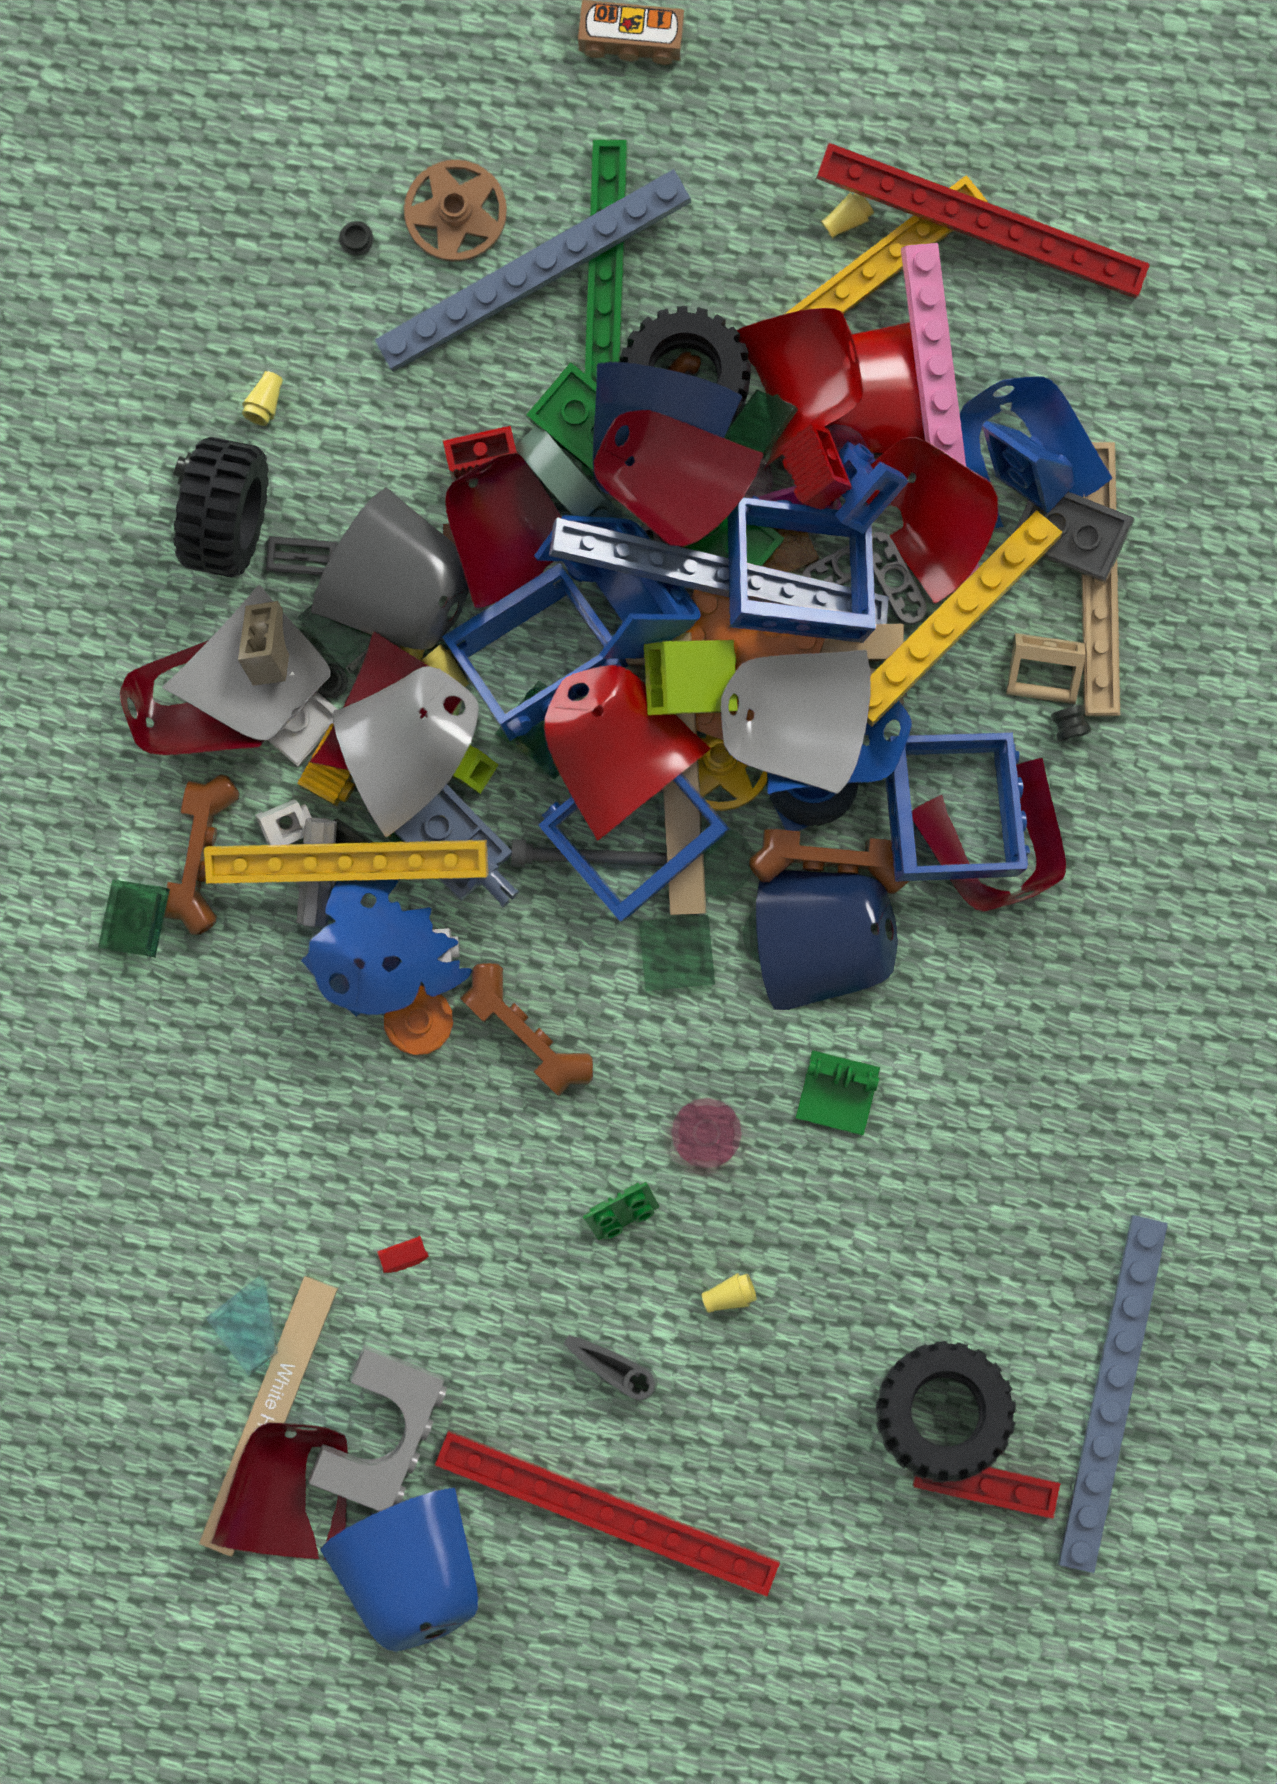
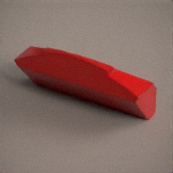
[377,1236,429,1273]

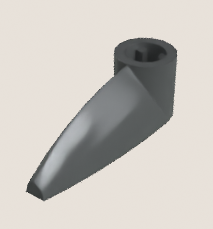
[564,1335,658,1400]

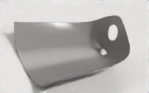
[162,585,330,740]
[721,650,870,793]

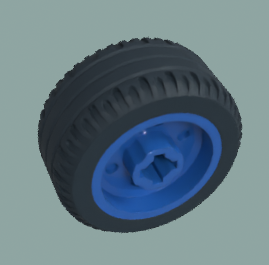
[767,772,859,826]

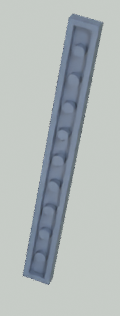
[375,169,691,372]
[549,518,889,624]
[1058,1215,1168,1573]

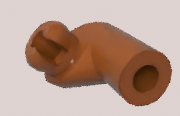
[667,352,701,374]

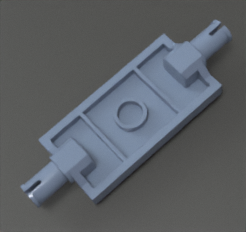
[394,784,519,907]

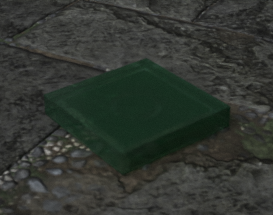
[98,879,170,958]
[639,915,715,991]

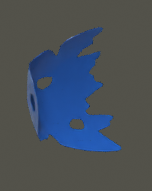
[308,879,472,1015]

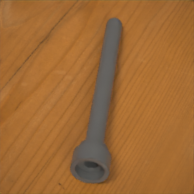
[511,839,667,868]

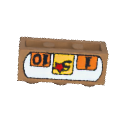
[578,0,684,65]

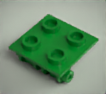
[796,1050,880,1135]
[583,1182,660,1241]

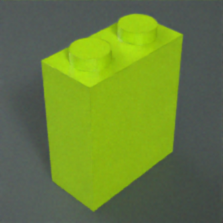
[644,640,738,715]

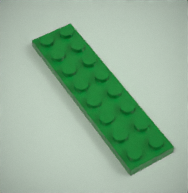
[526,362,785,566]

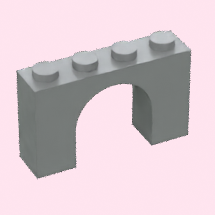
[309,1345,447,1511]

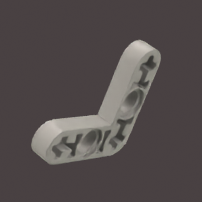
[802,532,927,625]

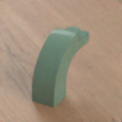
[515,426,623,518]

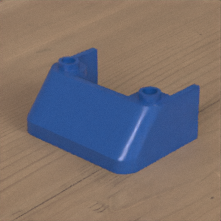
[534,515,701,659]

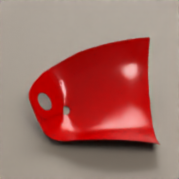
[737,308,864,469]
[545,665,711,841]

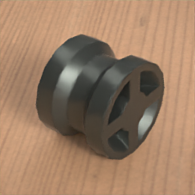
[1050,705,1092,742]

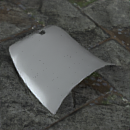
[333,666,479,837]

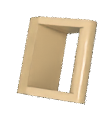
[1006,633,1086,704]

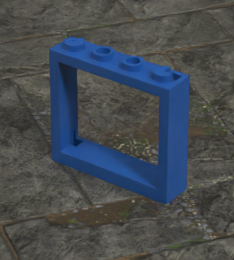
[727,496,876,643]
[442,562,628,741]
[885,732,1030,882]
[538,773,730,922]

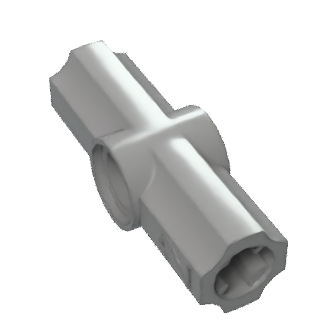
[296,818,337,927]

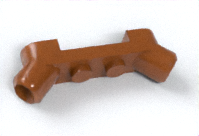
[163,774,240,935]
[749,829,909,894]
[460,963,593,1096]

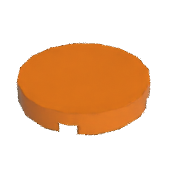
[384,986,453,1055]

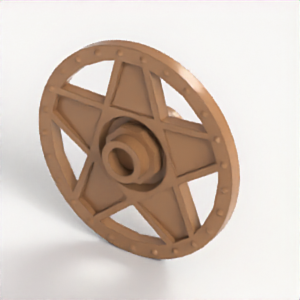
[404,160,507,262]

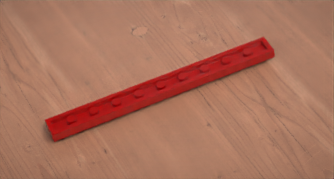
[815,143,1150,298]
[435,1430,780,1597]

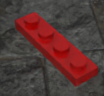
[912,1467,1061,1519]

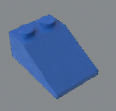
[982,421,1075,513]

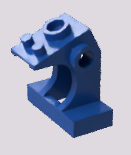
[835,441,909,534]

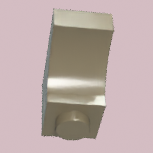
[238,601,289,686]

